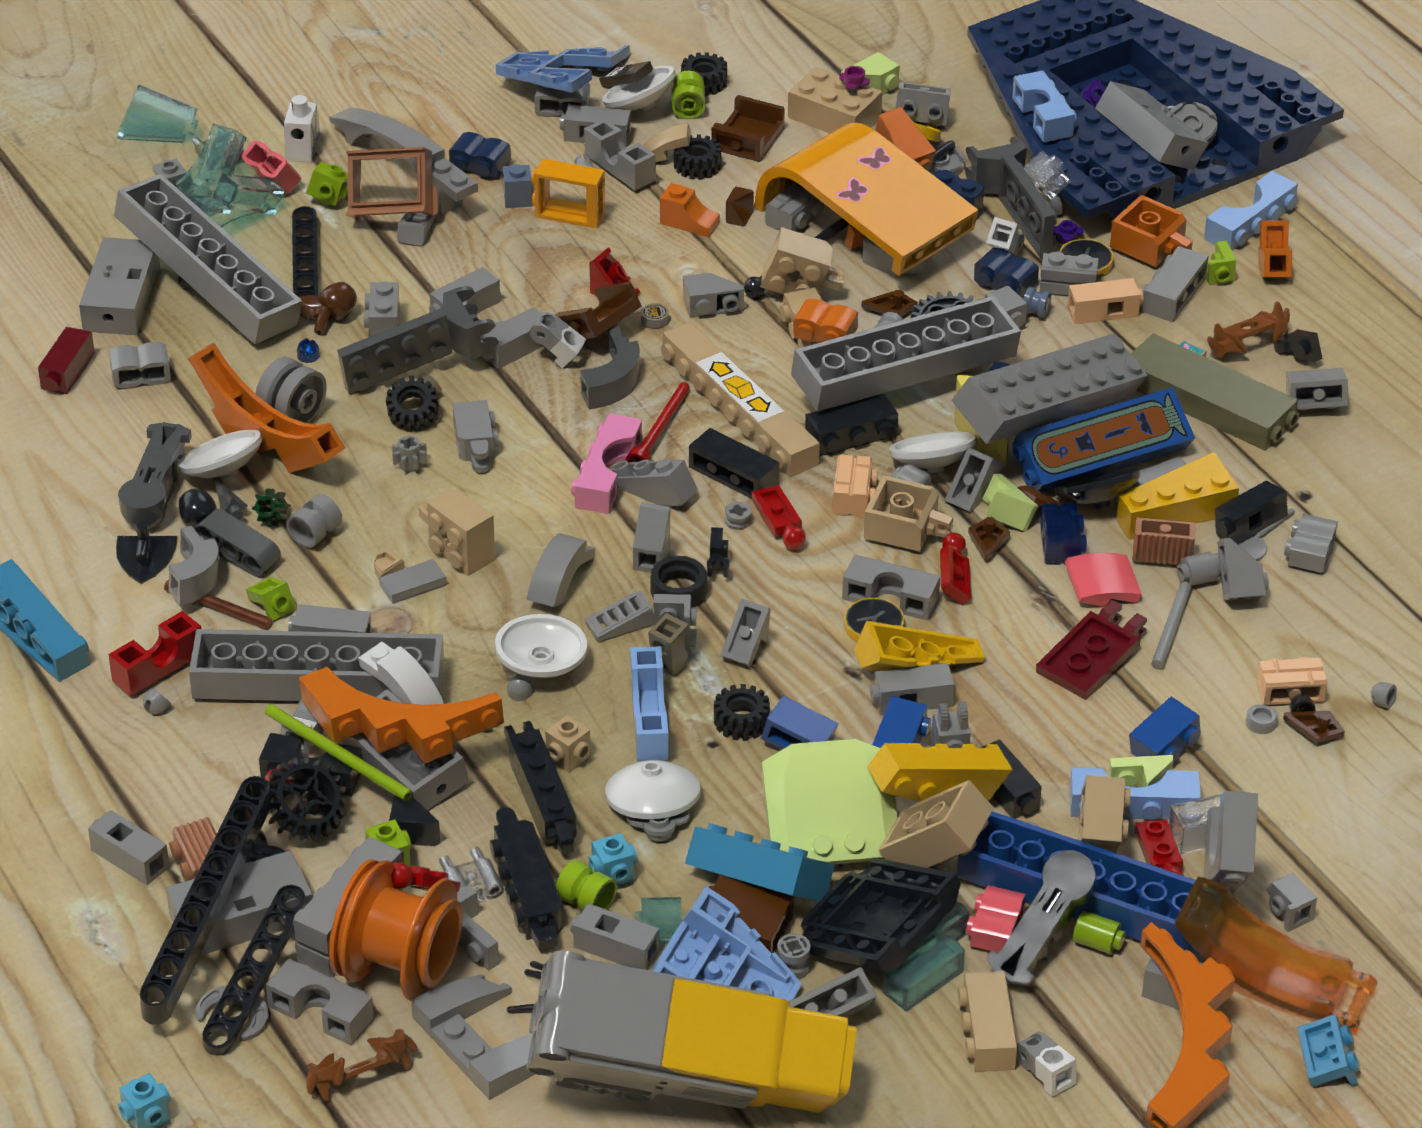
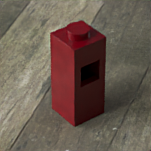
[38,326,95,395]

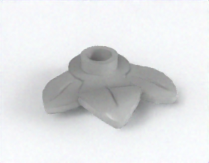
[626,809,690,841]

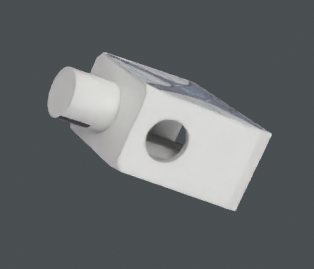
[284,95,320,163]

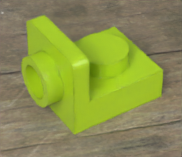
[1207,240,1236,285]
[245,577,296,621]

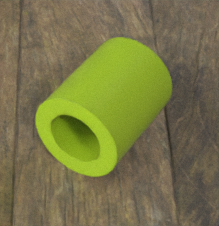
[1073,910,1126,954]

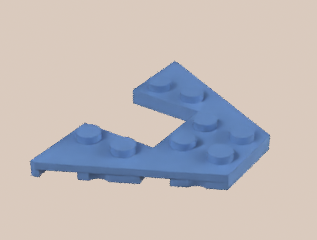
[495,45,630,92]

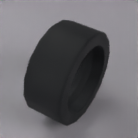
[650,556,707,607]

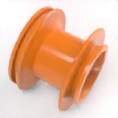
[329,859,463,1001]

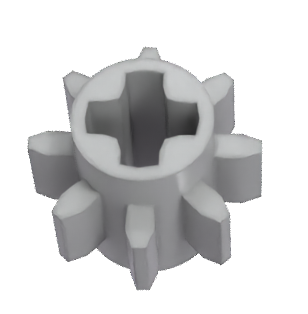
[392,436,427,472]

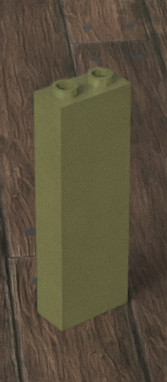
[1131,333,1299,451]

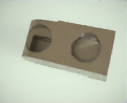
[648,613,689,675]

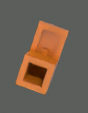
[1258,220,1292,277]

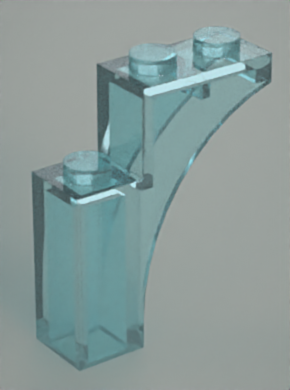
[173,123,246,213]
[188,173,284,228]
[883,902,970,1012]

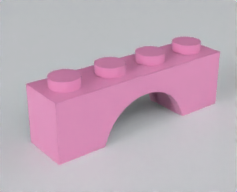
[571,413,642,514]

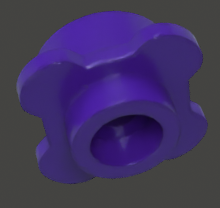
[1081,79,1106,108]
[1054,220,1084,244]

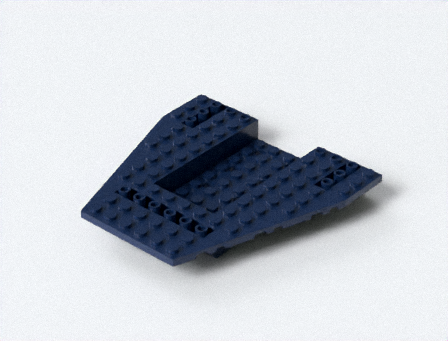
[967,0,1344,219]

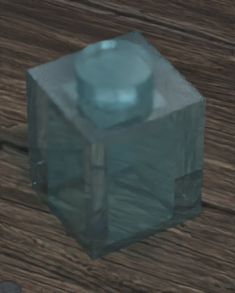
[635,897,682,944]

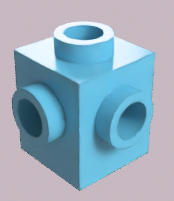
[588,833,638,887]
[118,1073,171,1128]

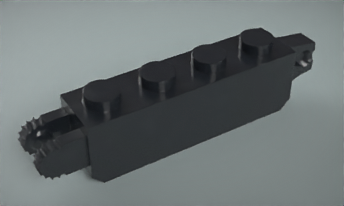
[504,721,577,854]
[489,807,563,950]

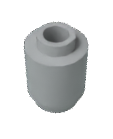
[1177,551,1221,586]

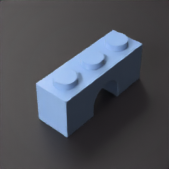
[1012,71,1077,142]

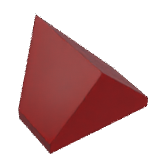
[589,247,640,296]

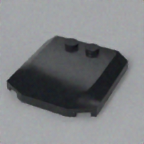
[801,858,961,970]

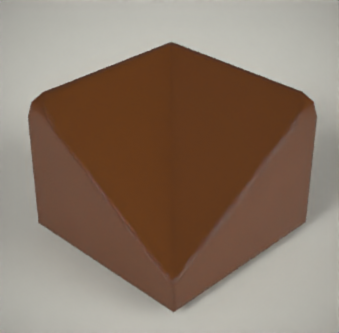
[726,186,754,227]

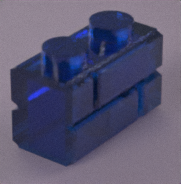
[1040,503,1087,565]

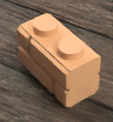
[832,454,878,517]
[1256,657,1327,705]

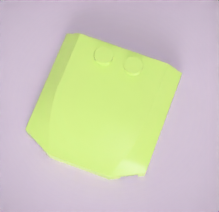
[761,739,897,864]

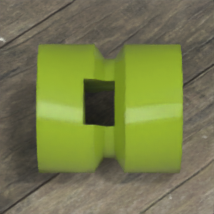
[671,71,705,119]
[556,859,617,911]

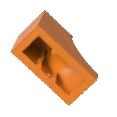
[660,183,720,237]

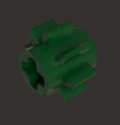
[252,488,291,525]

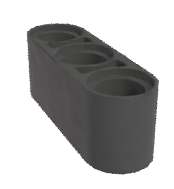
[194,509,281,577]

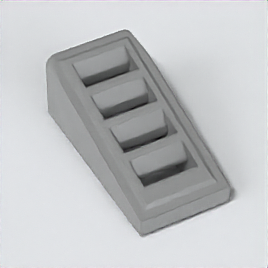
[397,213,437,246]
[585,591,653,642]

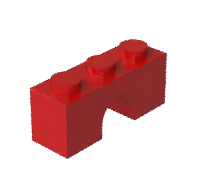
[108,611,202,696]

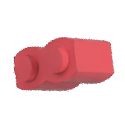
[241,141,301,194]
[966,885,1026,953]

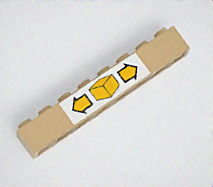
[661,321,820,477]

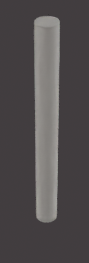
[1151,582,1191,669]

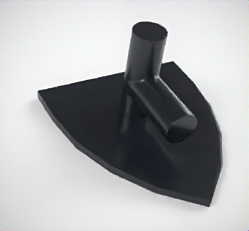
[116,521,177,584]

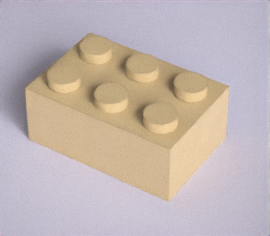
[788,67,882,133]
[878,780,994,868]

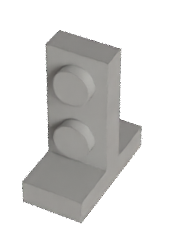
[457,885,499,971]

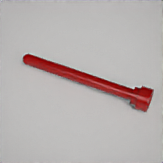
[625,382,690,463]

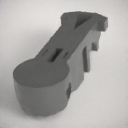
[118,422,192,528]

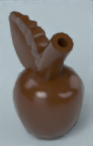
[299,281,358,335]

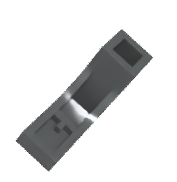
[580,326,640,410]

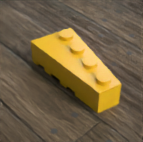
[1117,452,1239,540]
[867,743,1013,802]

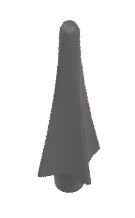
[212,477,248,520]

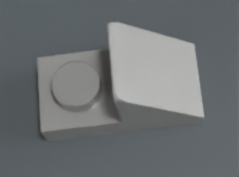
[720,599,771,667]

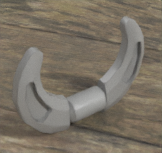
[196,986,269,1040]

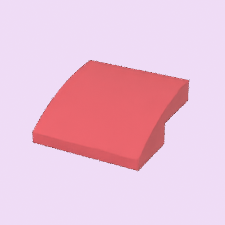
[1065,553,1142,607]

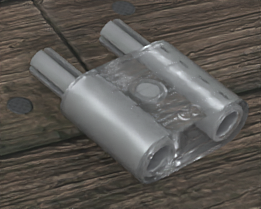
[439,847,504,903]

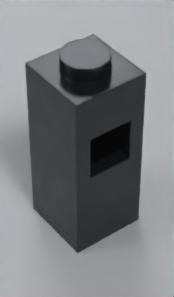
[1215,480,1288,544]
[980,739,1042,819]

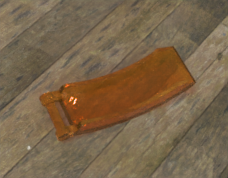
[1175,876,1378,1034]

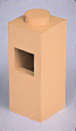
[1067,278,1144,324]

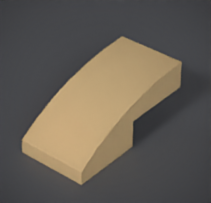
[643,122,691,162]

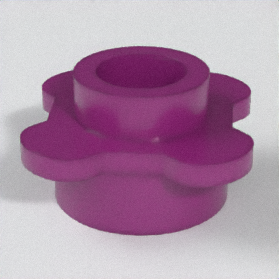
[839,66,870,89]

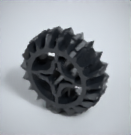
[267,756,348,843]

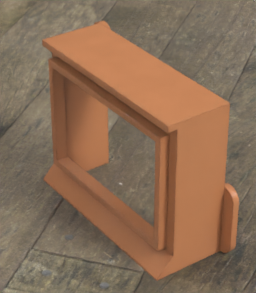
[346,147,439,219]

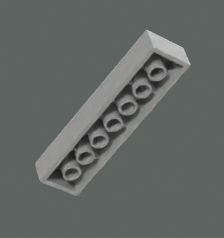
[114,174,302,344]
[791,296,1021,412]
[951,333,1148,444]
[189,629,444,701]

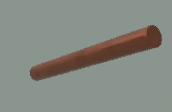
[164,579,272,629]

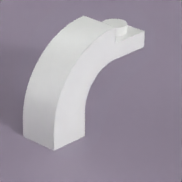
[358,642,444,705]

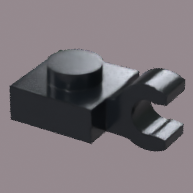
[1273,329,1323,363]
[707,527,729,577]

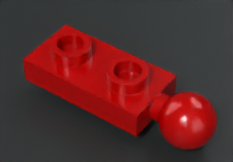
[752,485,806,550]
[940,532,971,605]
[1135,819,1184,876]
[391,863,461,892]

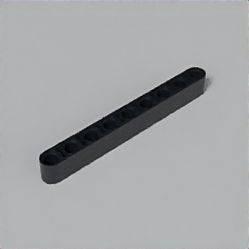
[139,776,271,1025]

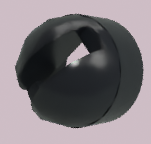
[1289,694,1316,712]

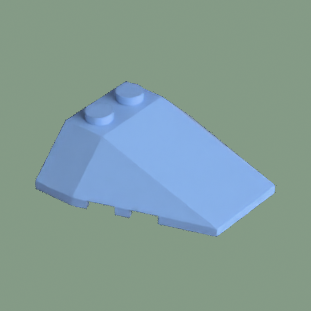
[651,886,802,1001]

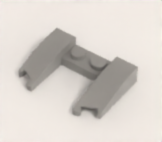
[411,974,535,1100]

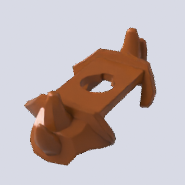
[1207,301,1290,358]
[306,1029,418,1102]

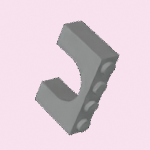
[429,267,544,369]
[1203,790,1258,896]

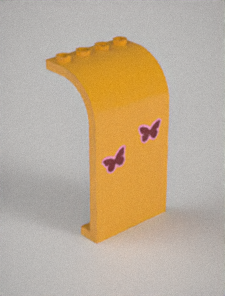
[754,123,978,276]

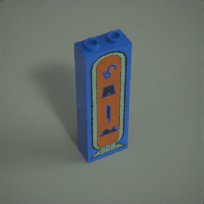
[1012,387,1195,493]

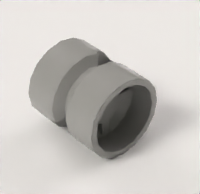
[286,494,342,548]

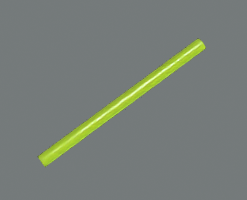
[265,704,413,801]

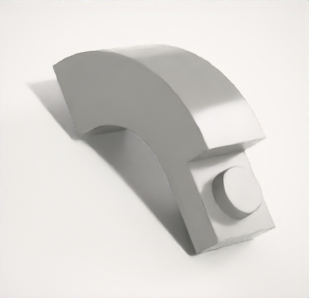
[169,526,218,606]
[526,533,596,607]

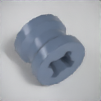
[1023,286,1052,318]

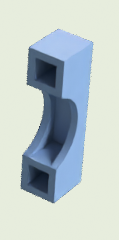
[1204,171,1298,251]
[630,646,668,761]
[1069,767,1201,821]

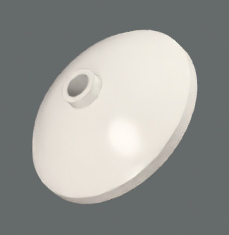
[602,65,676,111]
[178,430,262,479]
[889,432,976,473]
[495,614,587,678]
[605,760,701,819]

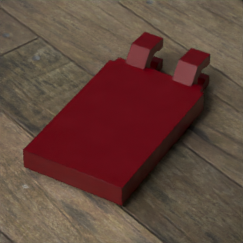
[1036,600,1147,700]

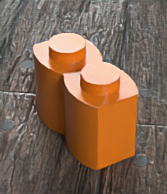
[793,299,858,342]

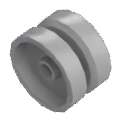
[256,356,327,423]

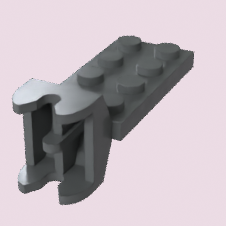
[964,136,1057,260]
[337,286,499,395]

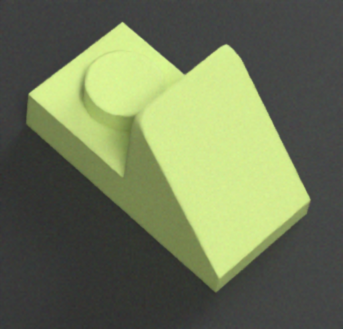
[982,474,1038,531]
[1108,755,1173,787]

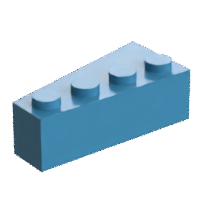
[0,559,89,682]
[685,823,835,901]

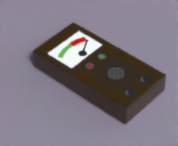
[599,61,654,87]

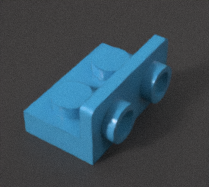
[1297,1014,1360,1087]

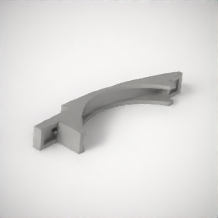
[329,107,478,215]

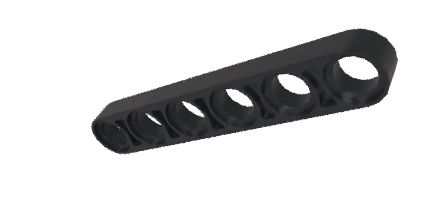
[292,206,319,298]
[202,884,306,1056]

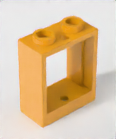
[531,159,605,229]

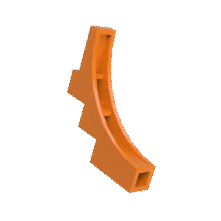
[844,107,936,250]
[188,343,345,473]
[299,667,504,764]
[1140,922,1235,1128]

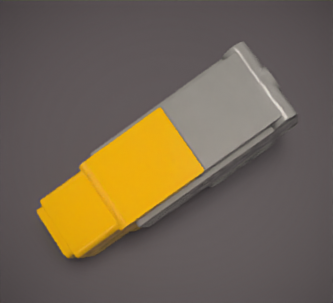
[526,951,857,1113]

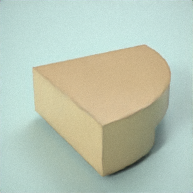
[374,547,405,579]

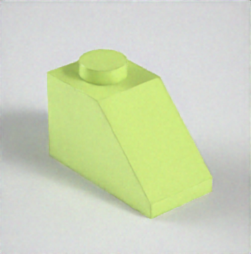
[841,52,900,95]

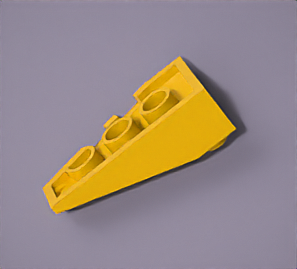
[854,621,985,672]

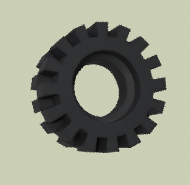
[681,52,727,96]
[674,134,721,180]
[386,376,439,432]
[714,684,770,741]

